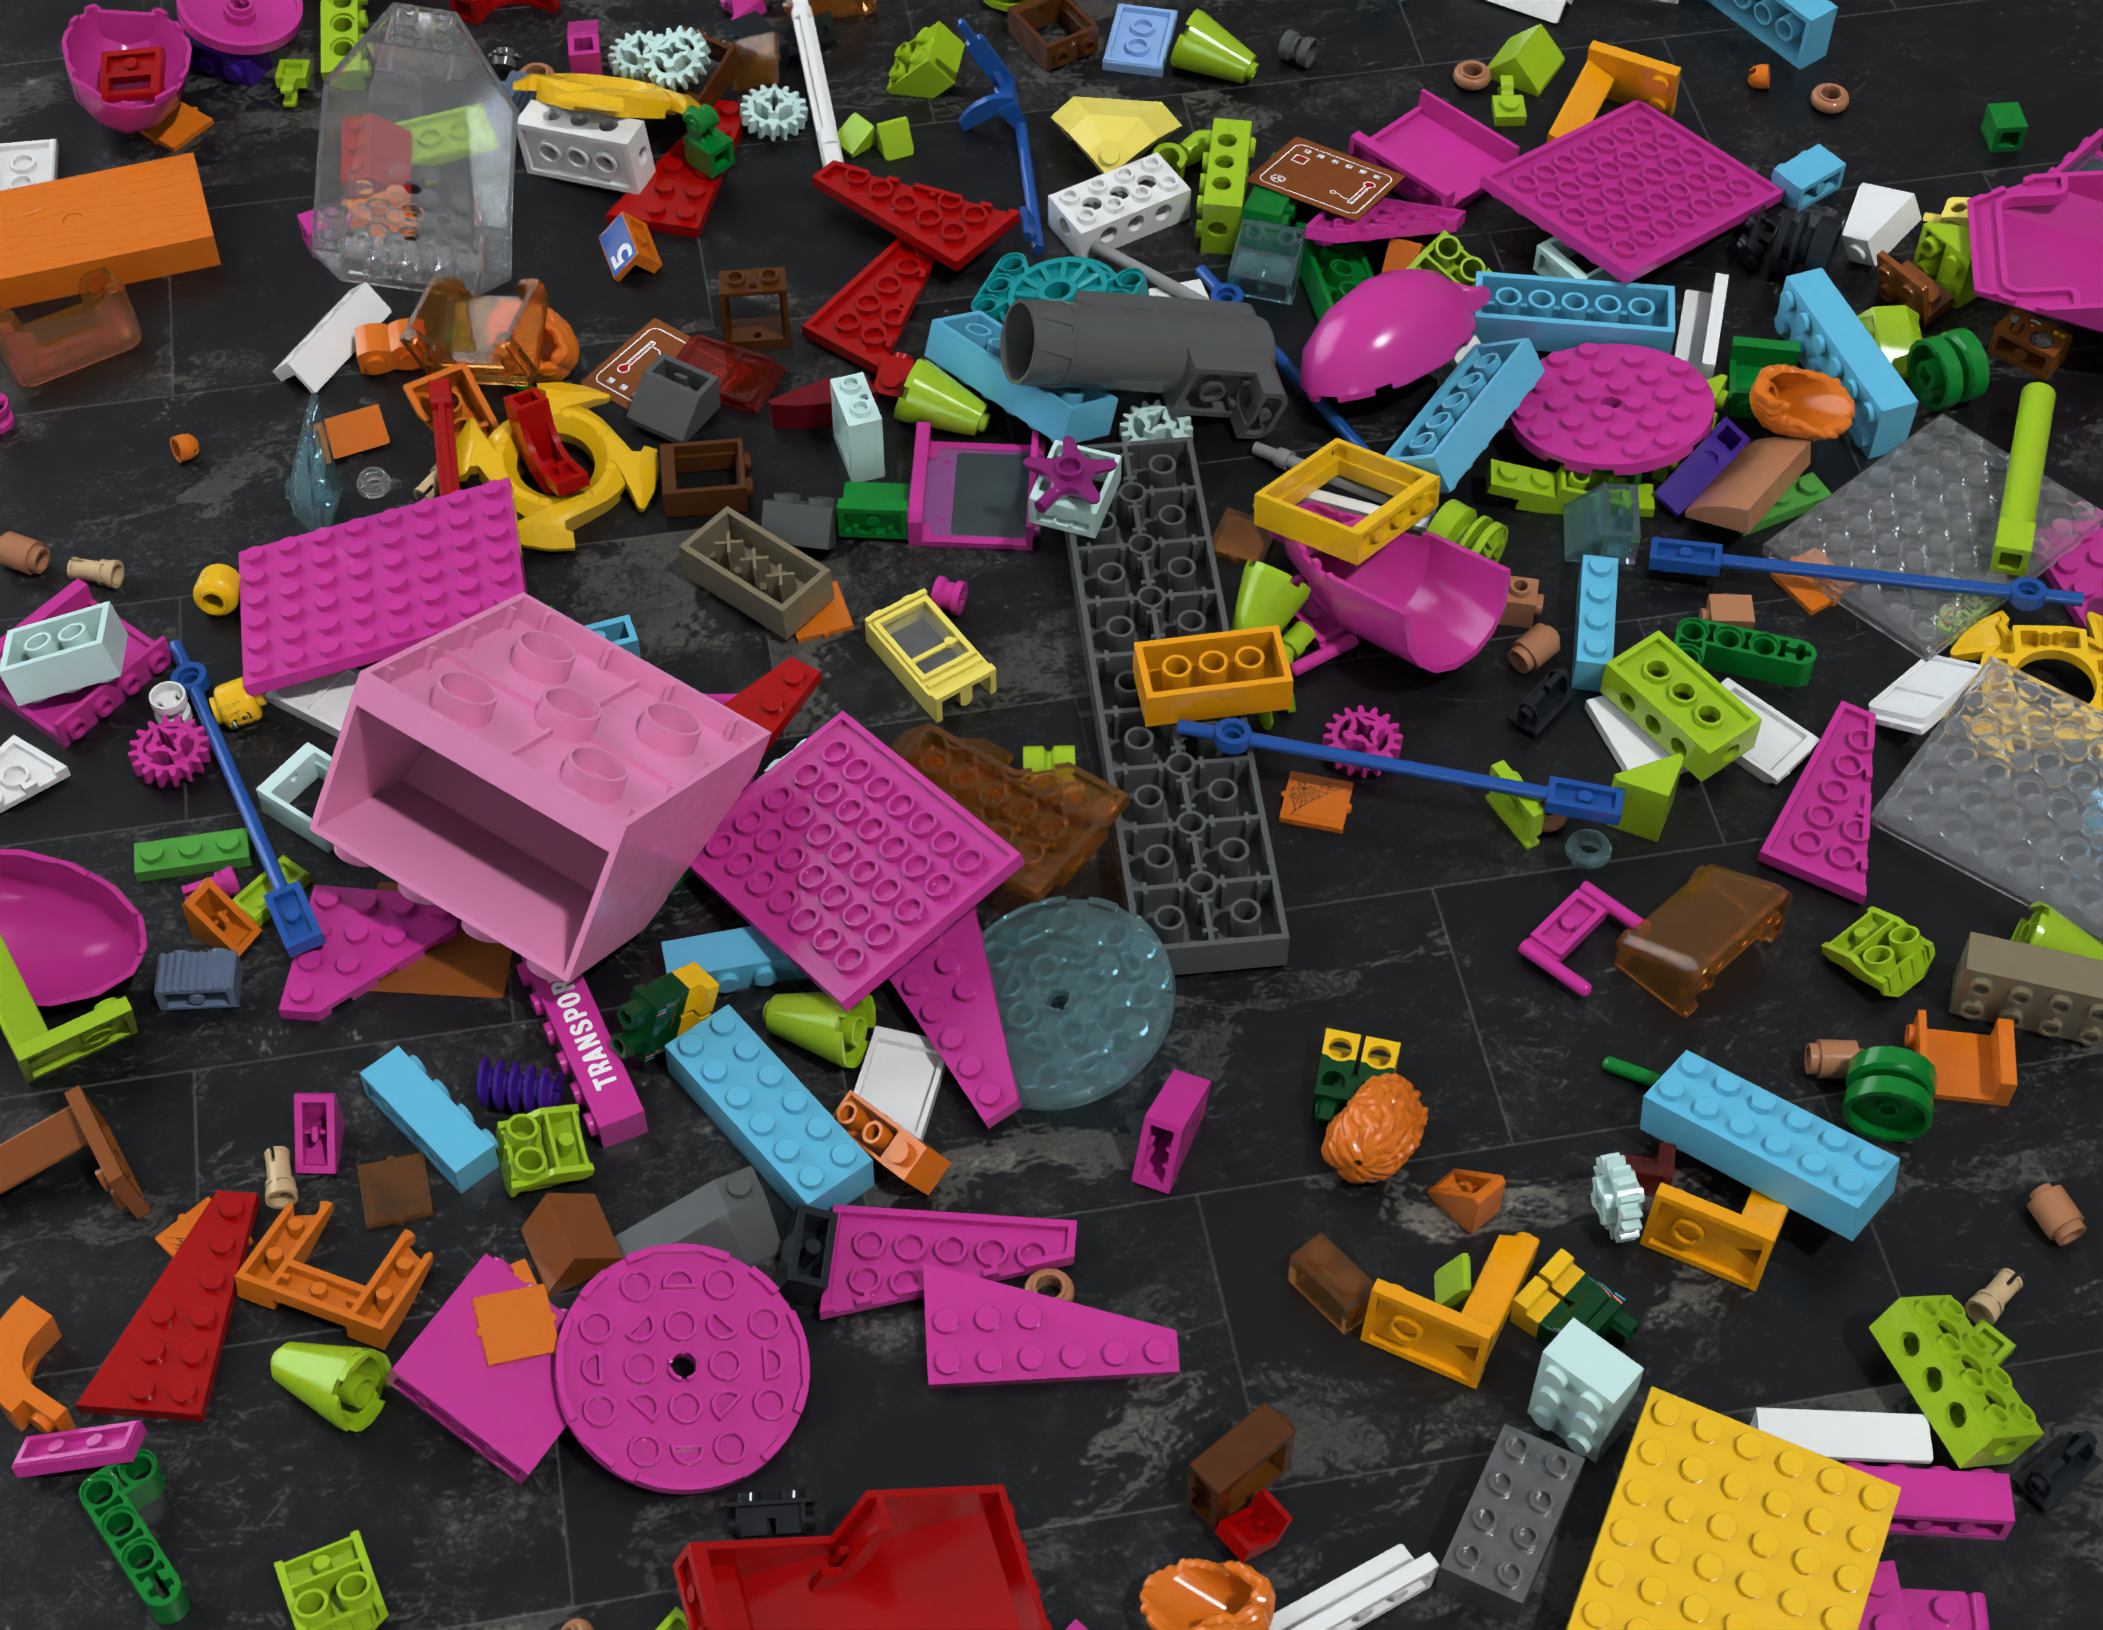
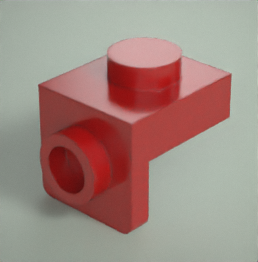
[874,352,916,400]
[1214,1488,1292,1563]

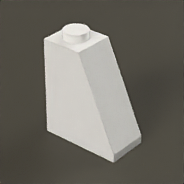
[1842,183,1922,267]

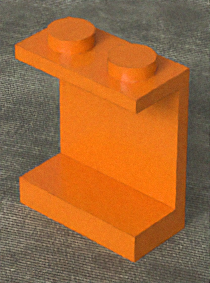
[1904,1009,2017,1107]

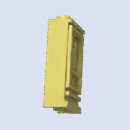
[865,588,997,723]

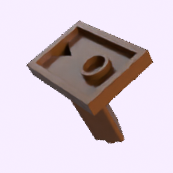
[0,1085,152,1220]

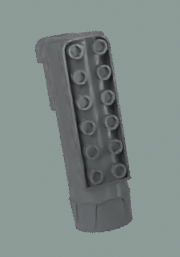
[1000,290,1288,439]

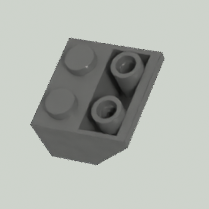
[626,352,720,443]
[761,492,839,550]

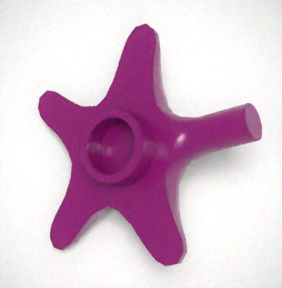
[1023,436,1117,513]

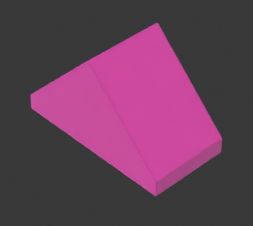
[294,1093,345,1174]

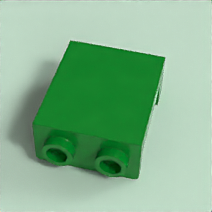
[1727,336,1800,419]

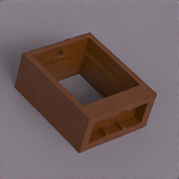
[1008,0,1099,72]
[647,26,742,107]
[718,267,791,352]
[660,438,754,518]
[1186,1402,1295,1531]

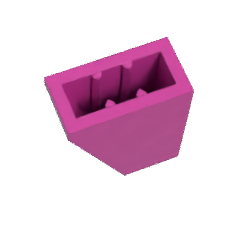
[1131,1069,1211,1194]

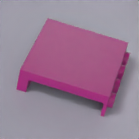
[1348,88,1520,210]
[0,578,173,748]
[385,1253,569,1485]

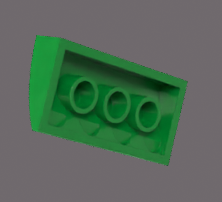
[1287,222,1374,322]

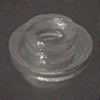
[356,467,392,499]

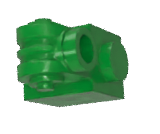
[682,104,735,179]

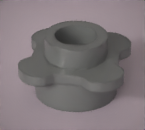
[488,47,522,71]

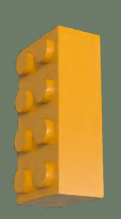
[1133,625,1294,727]

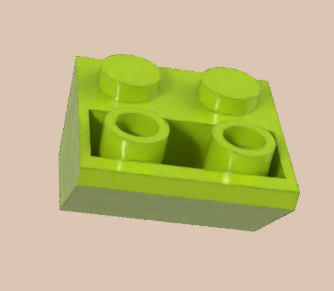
[886,21,965,99]
[1912,222,1979,310]

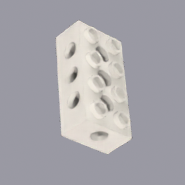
[514,100,656,195]
[1048,152,1191,259]

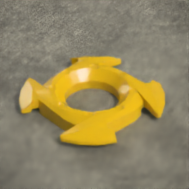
[512,73,701,119]
[456,382,659,552]
[1950,610,2103,771]

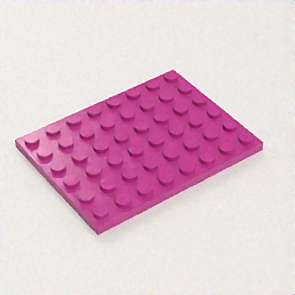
[1479,99,1785,284]
[239,477,528,696]
[688,711,1025,1012]

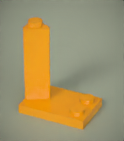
[1546,40,1681,143]
[1640,1182,1790,1292]
[1360,1232,1540,1389]

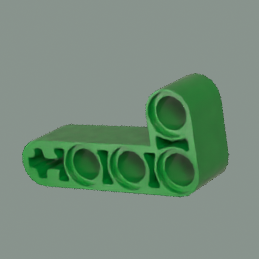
[1674,617,1817,688]
[79,1449,190,1624]

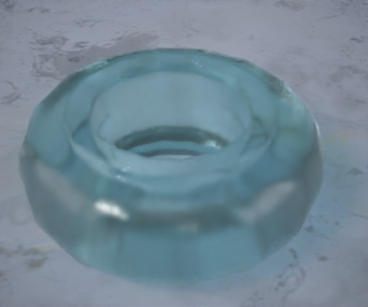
[1565,829,1612,870]

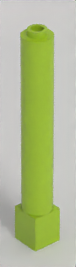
[1989,382,2056,577]

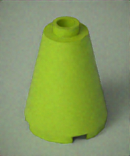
[1170,9,1259,84]
[893,357,992,436]
[1230,560,1312,632]
[2011,900,2103,960]
[762,992,876,1068]
[270,1341,392,1432]

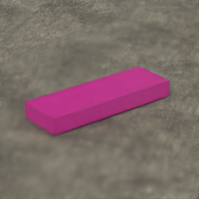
[11,1420,147,1478]

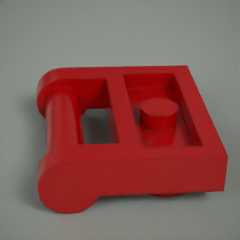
[99,46,166,104]

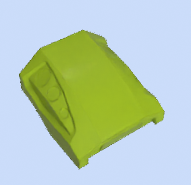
[1406,230,1492,287]
[1857,305,1923,378]
[1821,906,1935,997]
[496,1104,594,1197]
[274,1530,389,1630]

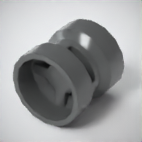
[1278,29,1319,68]

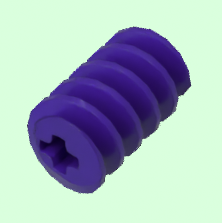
[476,1057,564,1113]

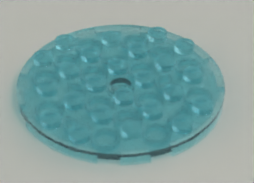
[983,896,1176,1111]

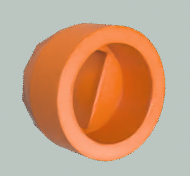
[1748,64,1770,89]
[170,434,199,463]

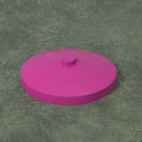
[176,0,303,55]

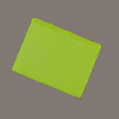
[1487,23,1565,97]
[1606,753,1684,842]

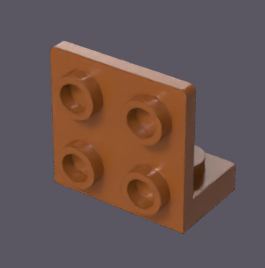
[1877,250,1954,328]

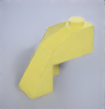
[1050,96,1182,174]

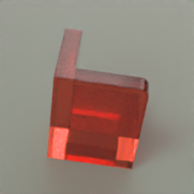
[1624,1142,1676,1197]

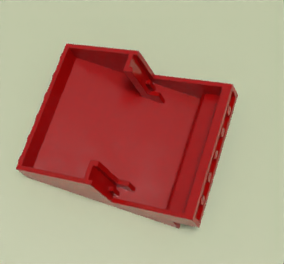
[673,1485,1052,1630]

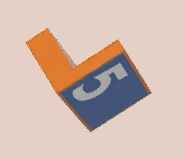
[598,211,663,282]

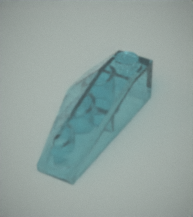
[285,394,342,532]

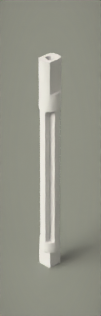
[791,0,844,168]

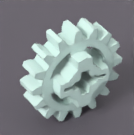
[643,25,711,92]
[608,30,664,82]
[740,84,808,141]
[1119,400,1193,442]
[1590,1152,1645,1243]

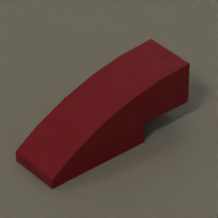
[768,374,878,429]

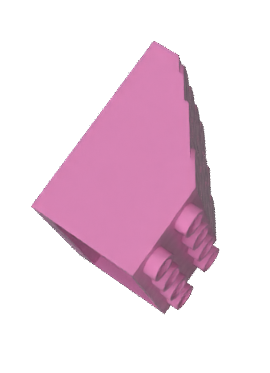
[309,592,772,983]

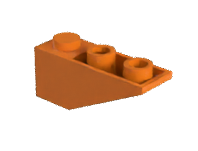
[832,1090,952,1196]

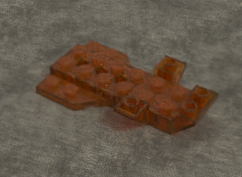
[889,723,1130,903]

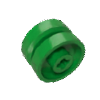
[1907,327,1989,411]
[1842,1046,1937,1142]

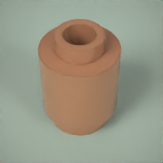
[0,531,51,575]
[1507,623,1560,674]
[1805,1039,1864,1079]
[2027,1183,2087,1246]

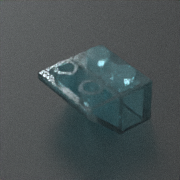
[1228,218,1306,305]
[1563,483,1641,565]

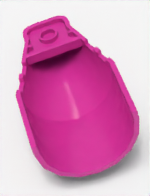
[1268,502,1511,673]

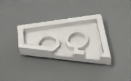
[0,735,71,813]

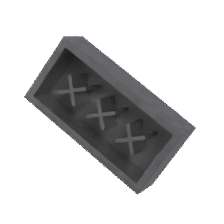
[1435,1424,1585,1625]

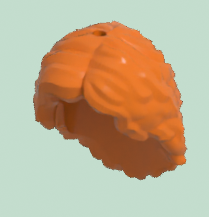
[488,295,580,383]
[1749,364,1855,442]
[1321,1073,1428,1184]
[1139,1558,1276,1630]

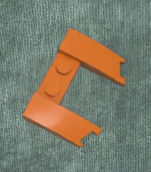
[235,1201,434,1351]

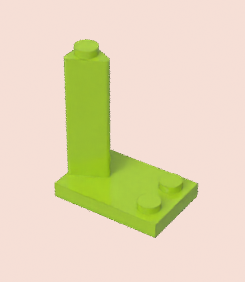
[0,933,138,1083]

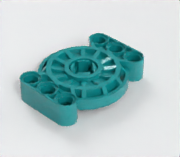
[971,252,1149,325]

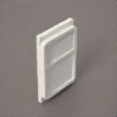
[1868,654,1994,735]
[265,668,360,738]
[1721,677,1820,785]
[854,1026,947,1141]

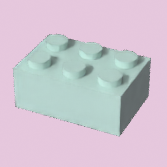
[0,601,128,706]
[1527,1317,1644,1463]

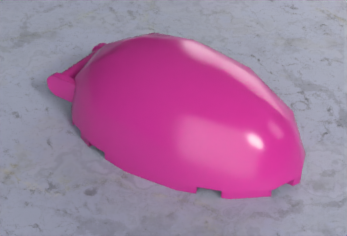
[62,4,192,135]
[1299,269,1490,403]
[0,849,149,1006]

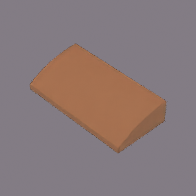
[1685,437,1811,534]

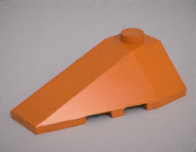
[403,361,525,478]

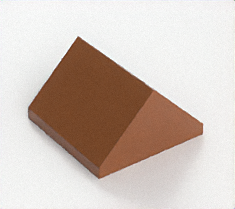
[521,1193,624,1298]

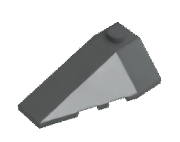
[614,1166,782,1268]

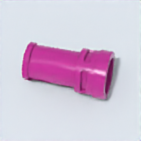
[181,865,241,900]

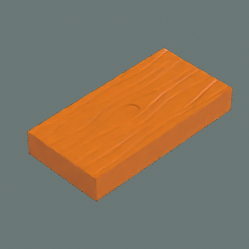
[0,152,221,310]

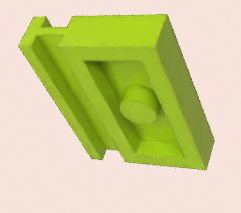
[1485,760,1546,850]

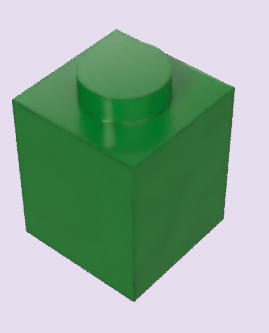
[1981,102,2028,153]

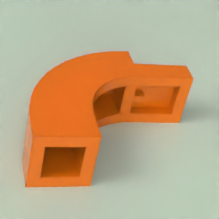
[0,1296,77,1434]

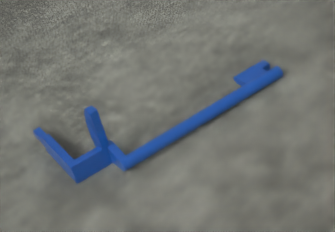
[957,18,1045,255]

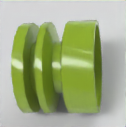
[1426,499,1509,563]

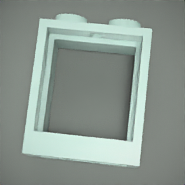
[1533,236,1622,282]
[830,372,885,482]
[1029,440,1122,539]
[256,742,334,853]

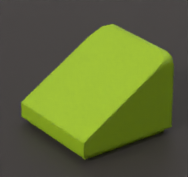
[838,112,876,158]
[877,116,914,161]
[1434,1253,1471,1310]

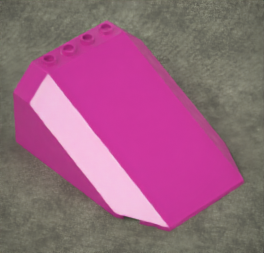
[1967,170,2103,334]

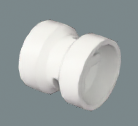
[149,681,193,724]

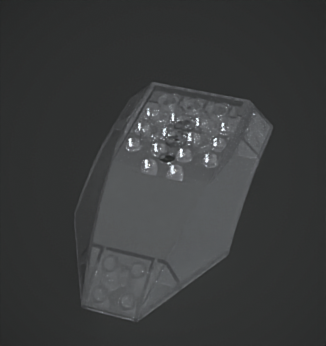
[311,2,519,299]

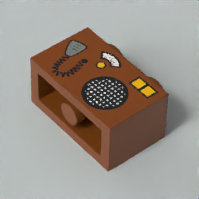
[1987,307,2073,381]

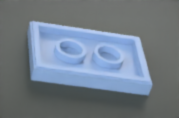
[1102,4,1178,78]

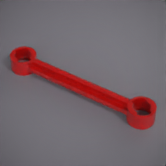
[428,378,461,496]

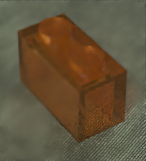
[1288,1232,1375,1335]

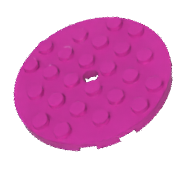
[1508,343,1715,476]
[554,1243,810,1495]

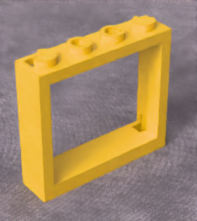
[1253,438,1440,566]

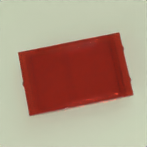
[675,334,786,414]

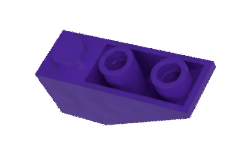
[185,34,273,88]
[1652,416,1751,518]

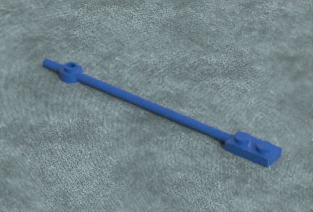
[1195,265,1437,515]
[1648,537,2084,612]
[169,639,327,958]
[1176,718,1625,826]

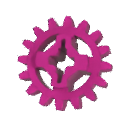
[1322,705,1403,778]
[128,715,212,788]

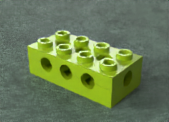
[1195,118,1252,255]
[1600,630,1762,782]
[1868,1295,2044,1469]

